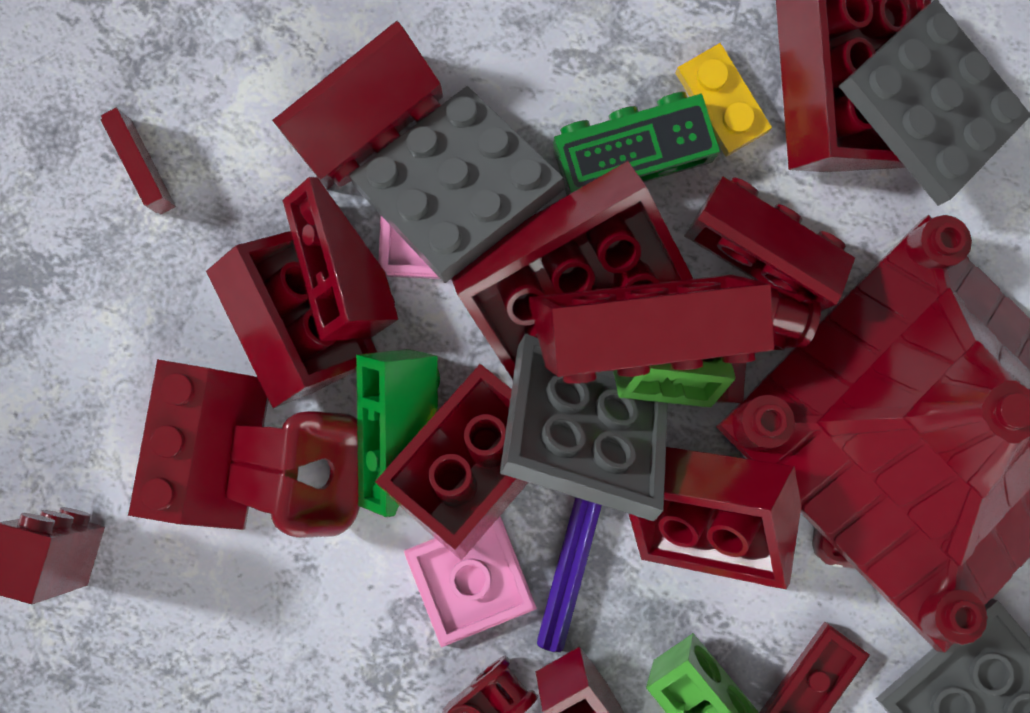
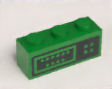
[553,92,720,195]

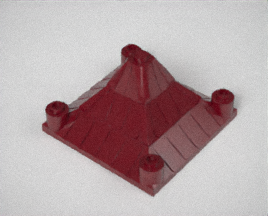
[716,215,1030,653]

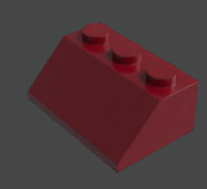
[272,20,443,190]
[684,176,856,311]
[206,231,378,409]
[128,359,269,530]
[375,364,529,561]
[629,447,801,590]
[0,507,105,605]

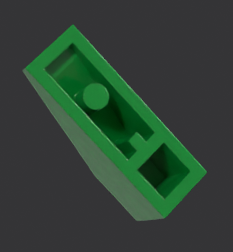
[356,349,440,518]

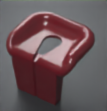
[226,411,360,538]

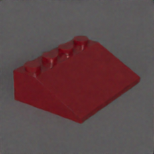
[776,0,931,172]
[451,161,693,380]

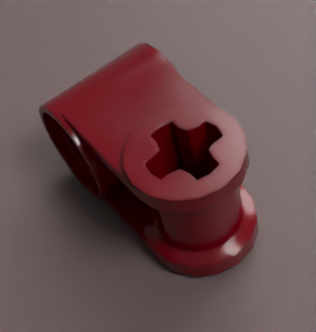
[771,288,821,351]
[442,655,538,713]

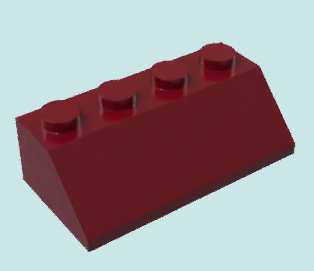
[529,274,774,383]

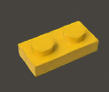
[675,42,772,157]

